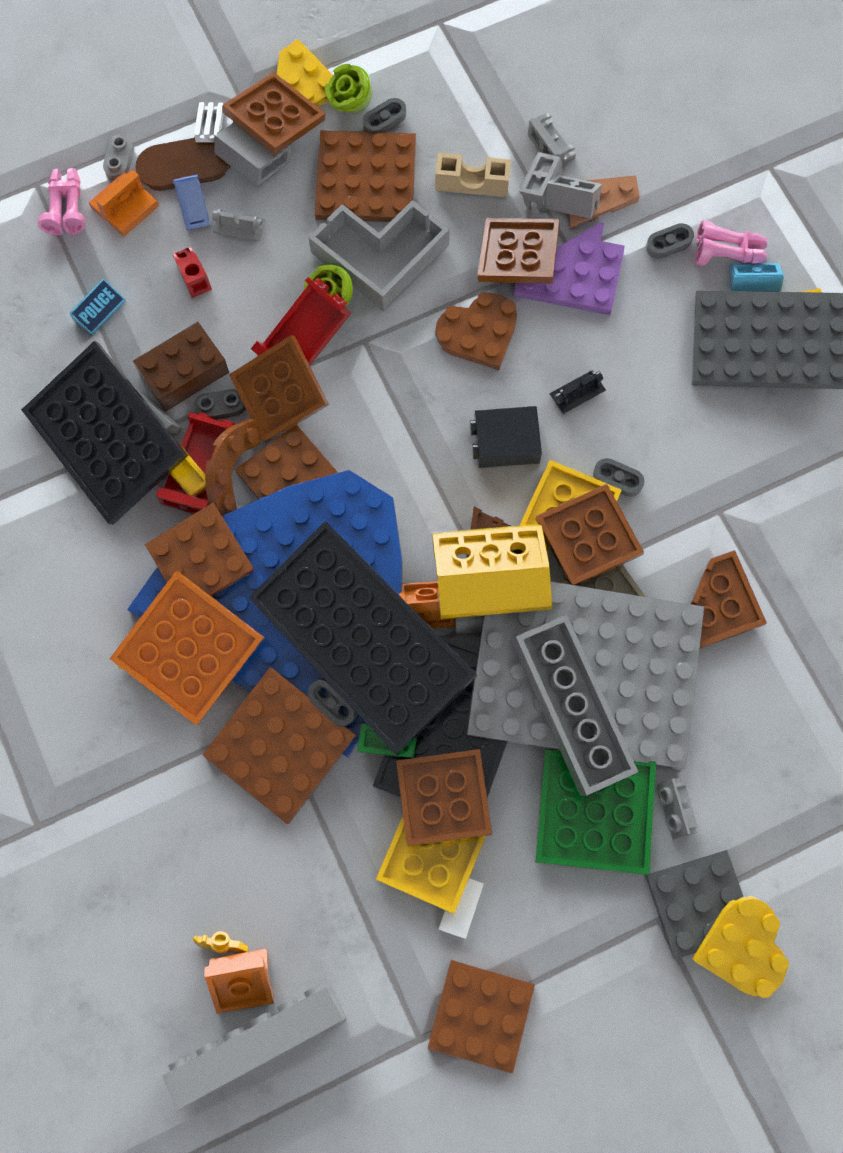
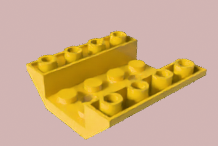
[431,524,552,619]

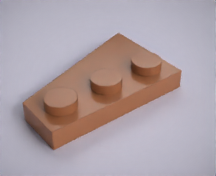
[568,175,640,230]

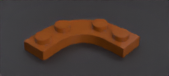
[205,419,261,516]

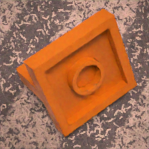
[89,169,159,237]
[399,581,456,628]
[205,949,274,1014]

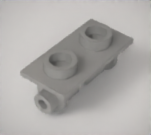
[212,209,266,241]
[657,778,698,839]

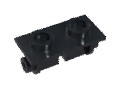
[549,370,606,414]

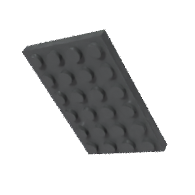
[692,291,843,389]

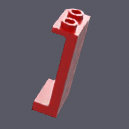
[251,277,352,366]
[156,412,236,514]

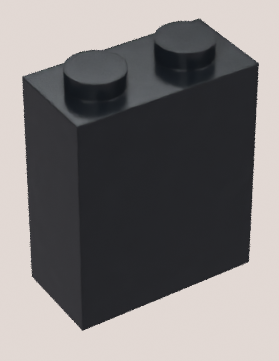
[470,406,542,468]

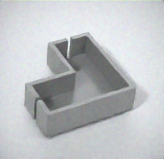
[308,200,450,311]

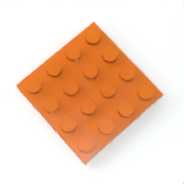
[109,571,265,726]

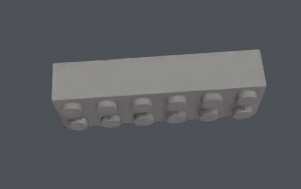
[511,615,638,796]
[162,984,346,1110]

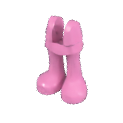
[38,168,85,236]
[695,220,768,266]

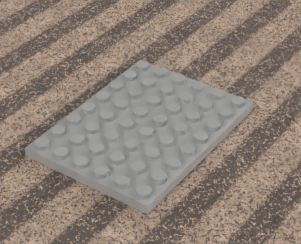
[466,581,704,769]

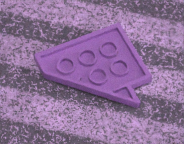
[513,222,625,315]

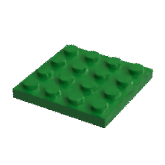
[535,749,656,875]

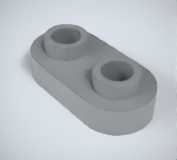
[103,134,134,181]

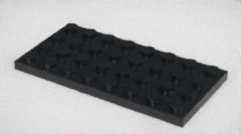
[249,521,478,755]

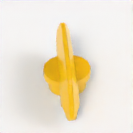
[193,932,249,953]

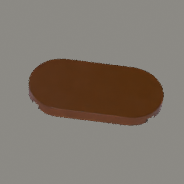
[135,137,231,191]

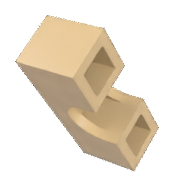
[435,153,511,197]

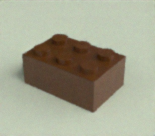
[133,321,229,412]

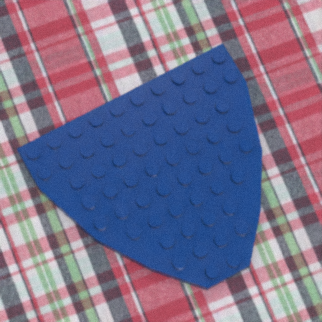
[127,470,403,758]

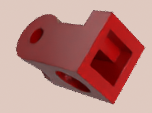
[172,246,212,298]

